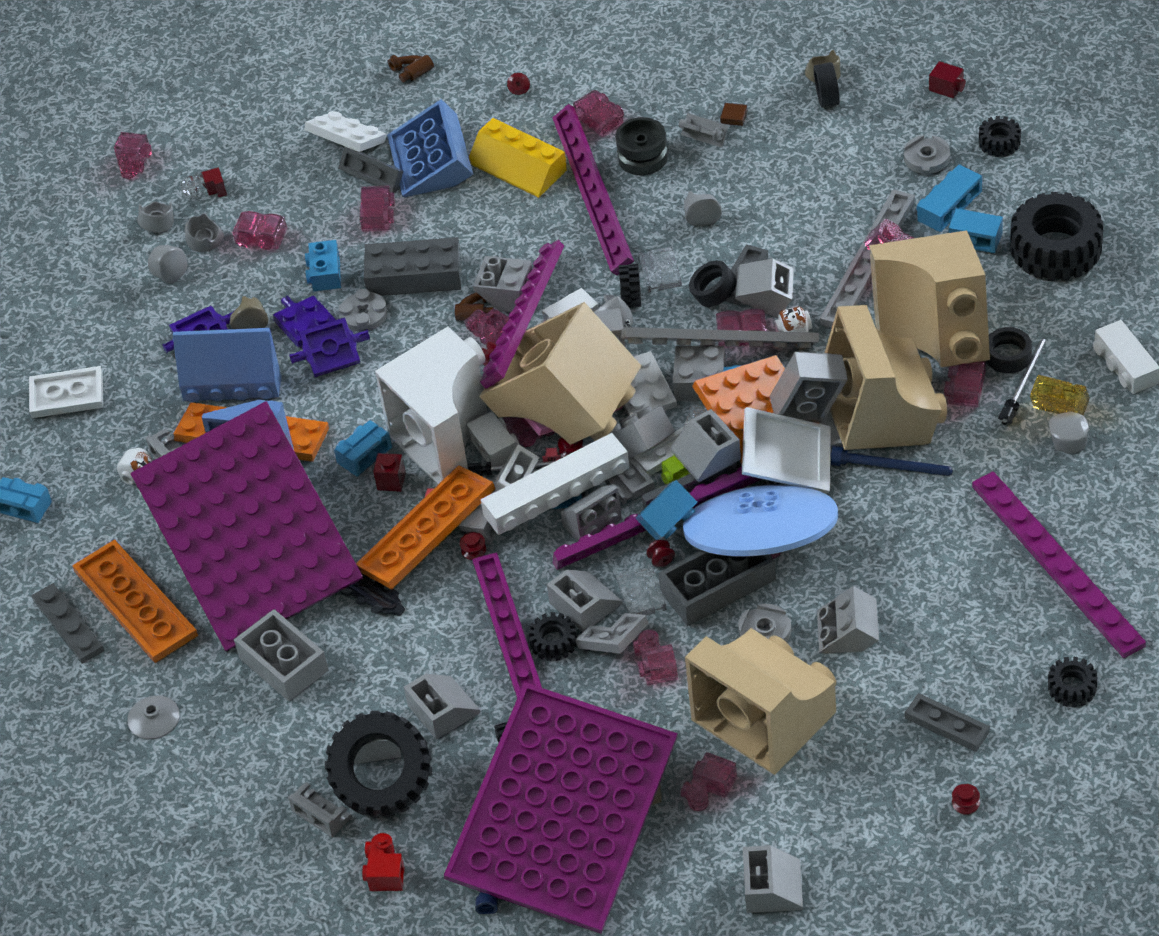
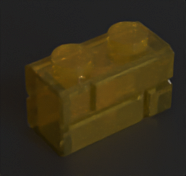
[1030,375,1090,416]

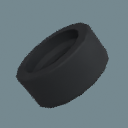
[813,62,840,107]
[689,260,737,307]
[986,327,1032,373]

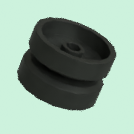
[615,117,668,176]

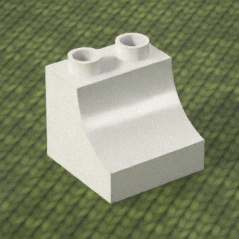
[375,327,487,484]

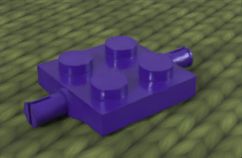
[273,295,336,348]
[162,306,235,354]
[289,317,370,378]

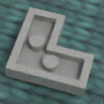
[576,613,648,654]

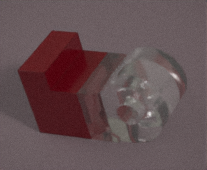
[180,167,227,202]

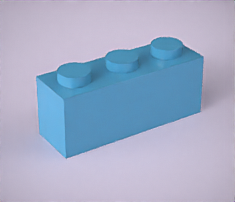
[916,165,982,232]

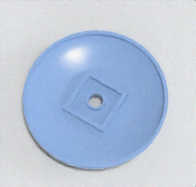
[683,485,838,556]

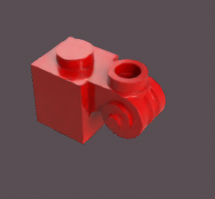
[362,833,405,891]

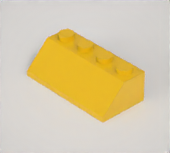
[469,118,567,198]

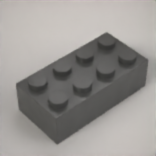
[364,237,462,296]
[658,550,776,626]

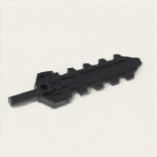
[341,573,405,616]

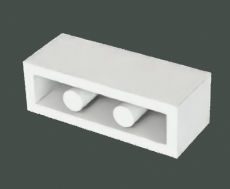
[1093,320,1159,394]

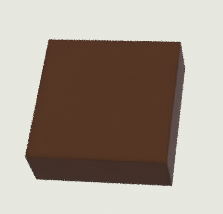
[720,103,748,126]

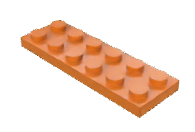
[173,402,329,462]
[356,465,496,589]
[72,539,198,663]

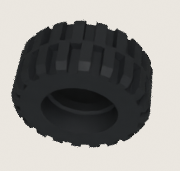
[1010,192,1103,281]
[325,710,432,818]

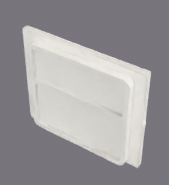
[742,407,831,493]

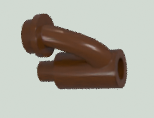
[387,55,434,83]
[455,292,495,321]

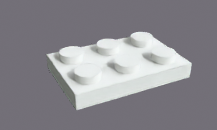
[305,111,386,152]
[623,351,677,417]
[29,366,103,418]

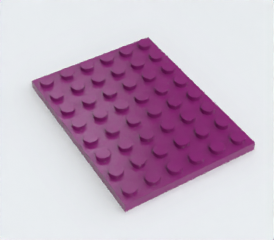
[130,401,363,652]
[444,682,678,934]

